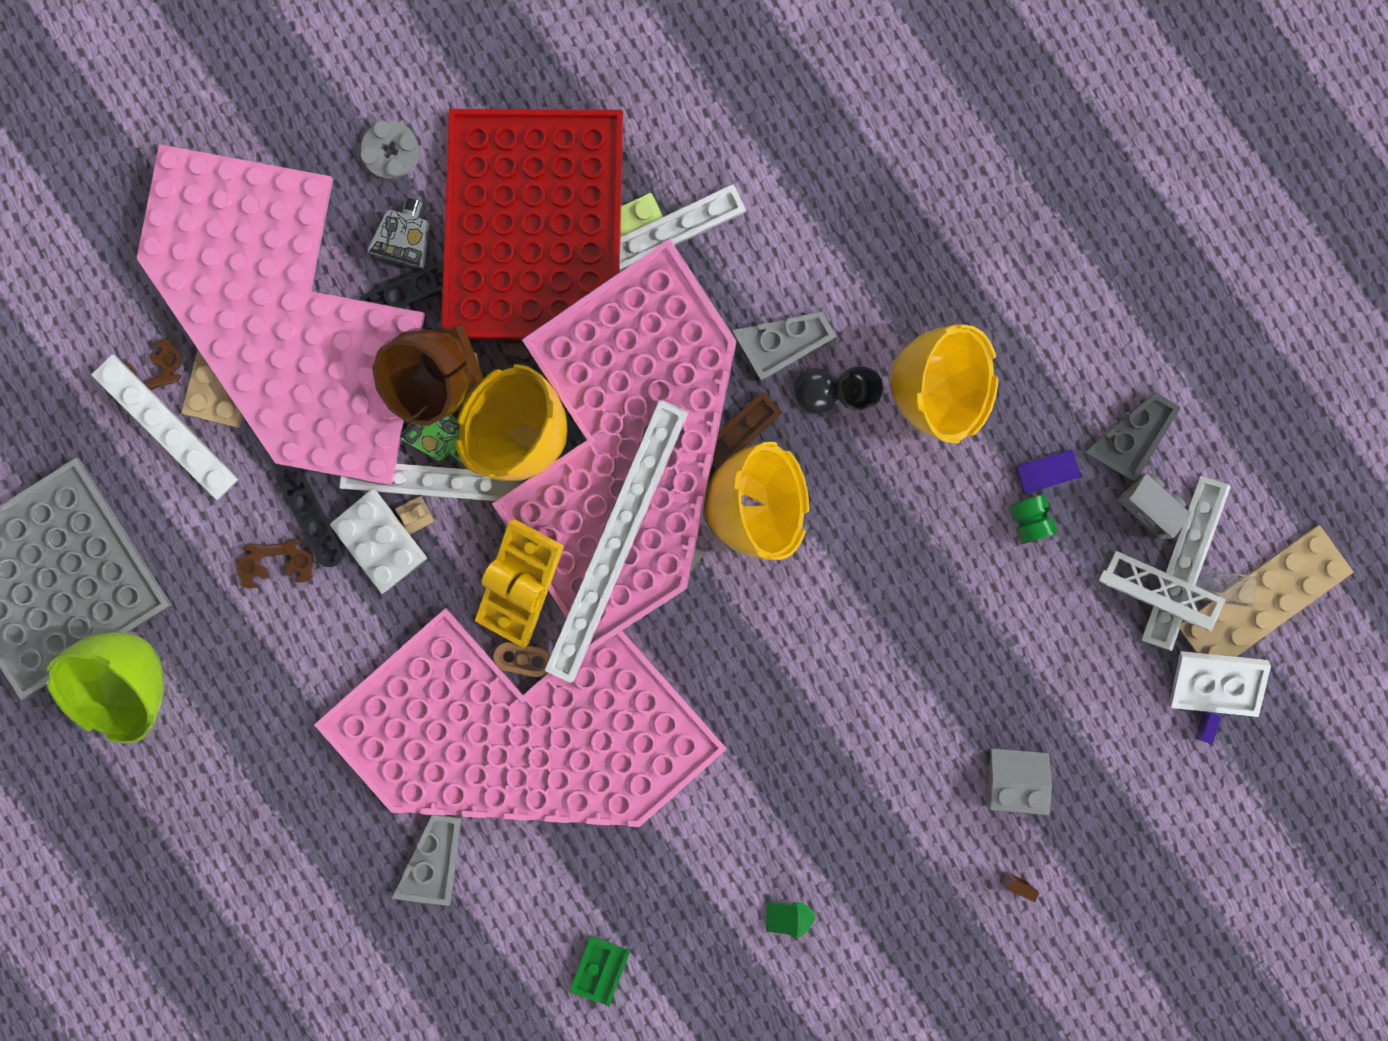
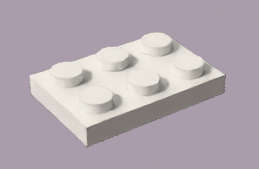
[329,489,428,594]
[1170,651,1271,717]

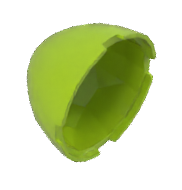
[46,632,164,744]

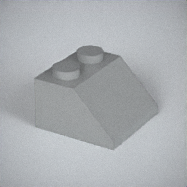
[1118,473,1190,539]
[986,748,1052,815]

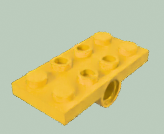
[475,519,564,648]

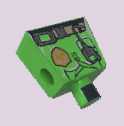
[400,413,463,464]

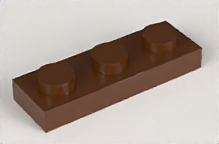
[712,392,783,470]

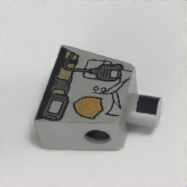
[367,198,430,270]

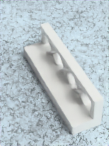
[1099,551,1226,632]

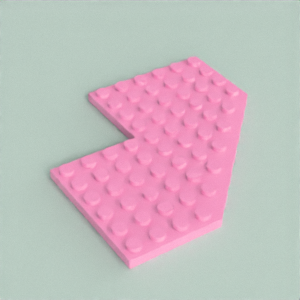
[137,144,425,485]
[492,239,736,652]
[314,608,727,827]

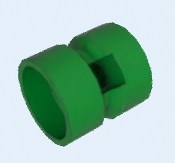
[1008,494,1058,544]

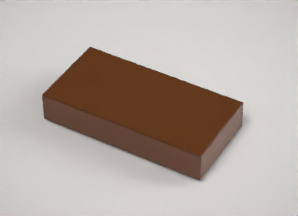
[1000,871,1039,902]

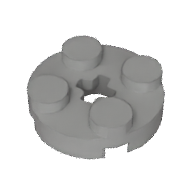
[361,120,420,180]

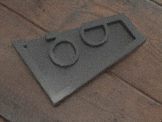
[1083,392,1181,483]

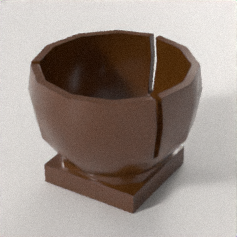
[372,324,483,426]

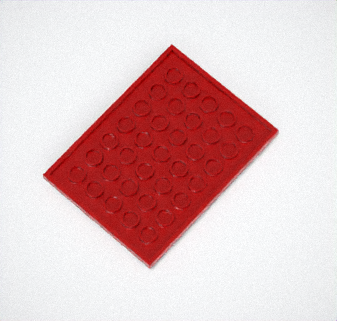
[442,109,624,340]

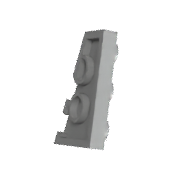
[732,312,837,381]
[392,815,462,906]

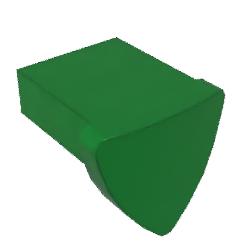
[766,901,815,939]

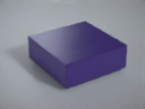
[1195,711,1221,744]

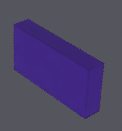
[1016,449,1081,494]

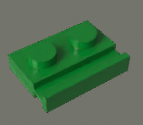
[569,935,630,1007]

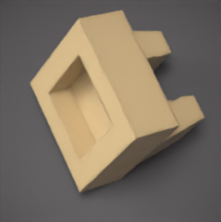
[395,496,435,534]

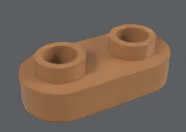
[493,642,551,677]

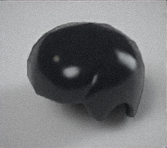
[835,366,884,411]
[794,368,838,414]

